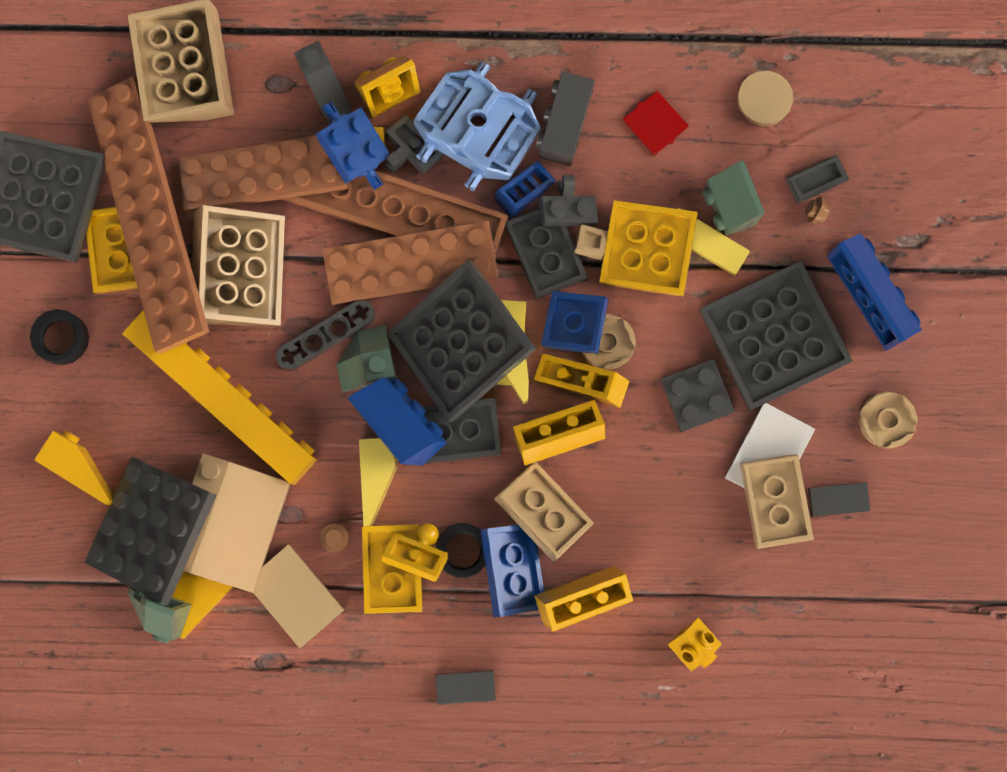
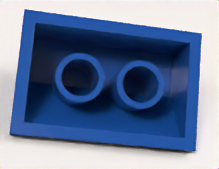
[348,377,447,466]

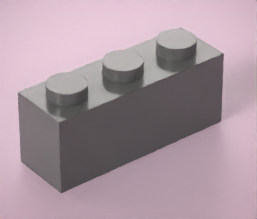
[536,71,595,166]

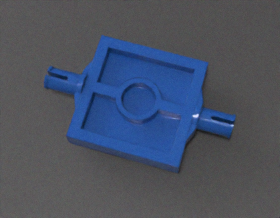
[315,101,390,190]

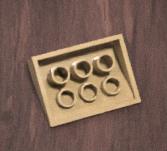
[128,0,234,123]
[191,205,285,326]
[184,454,291,593]

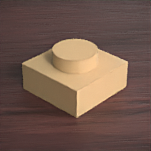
[574,224,608,260]

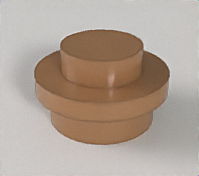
[805,197,830,224]
[320,524,349,552]

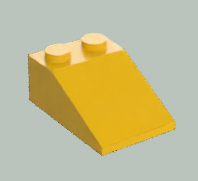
[354,55,421,119]

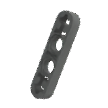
[276,300,375,371]

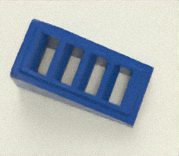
[494,161,556,219]

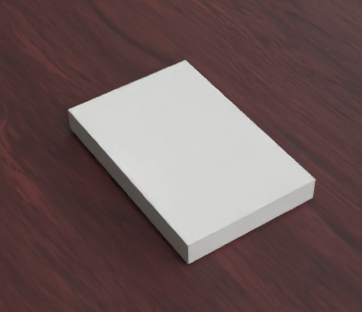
[724,403,815,488]

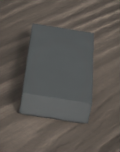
[785,155,849,205]
[808,482,871,517]
[436,670,496,705]

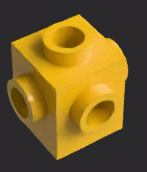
[668,618,721,671]

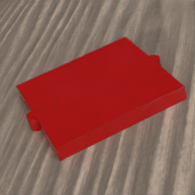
[622,91,689,156]

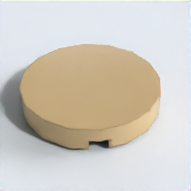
[737,71,793,127]
[581,314,636,370]
[858,391,918,449]

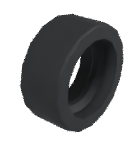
[30,309,89,365]
[436,523,486,578]

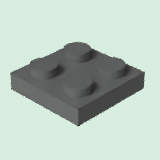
[660,359,735,433]

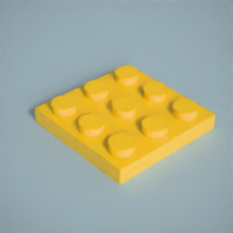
[599,200,698,297]

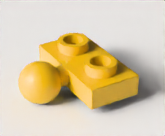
[382,523,448,582]

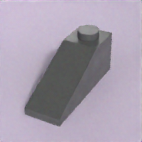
[294,41,353,124]

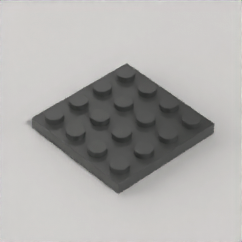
[0,131,105,263]
[387,260,536,422]
[698,261,853,411]
[84,457,217,605]

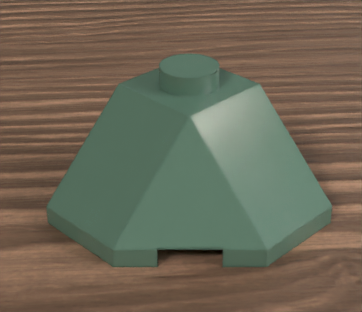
[336,325,397,392]
[128,587,192,643]

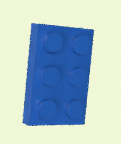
[481,525,544,618]

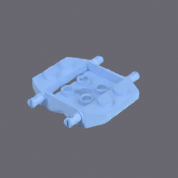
[414,61,541,191]

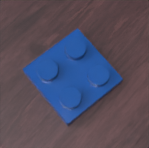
[541,291,609,354]

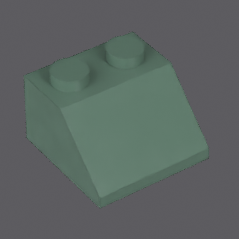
[702,160,765,237]

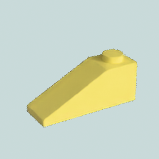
[359,438,398,526]

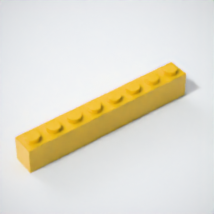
[122,310,317,485]

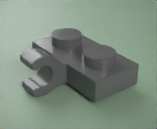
[385,115,444,175]
[539,175,598,226]

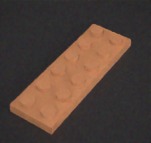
[180,136,348,214]
[322,221,498,305]

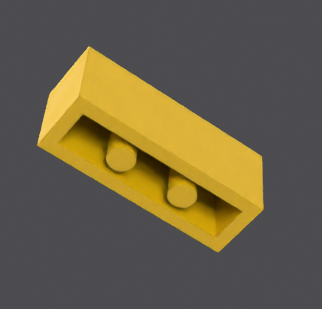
[513,400,605,466]
[534,566,633,632]

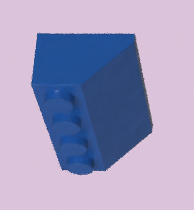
[826,233,922,351]

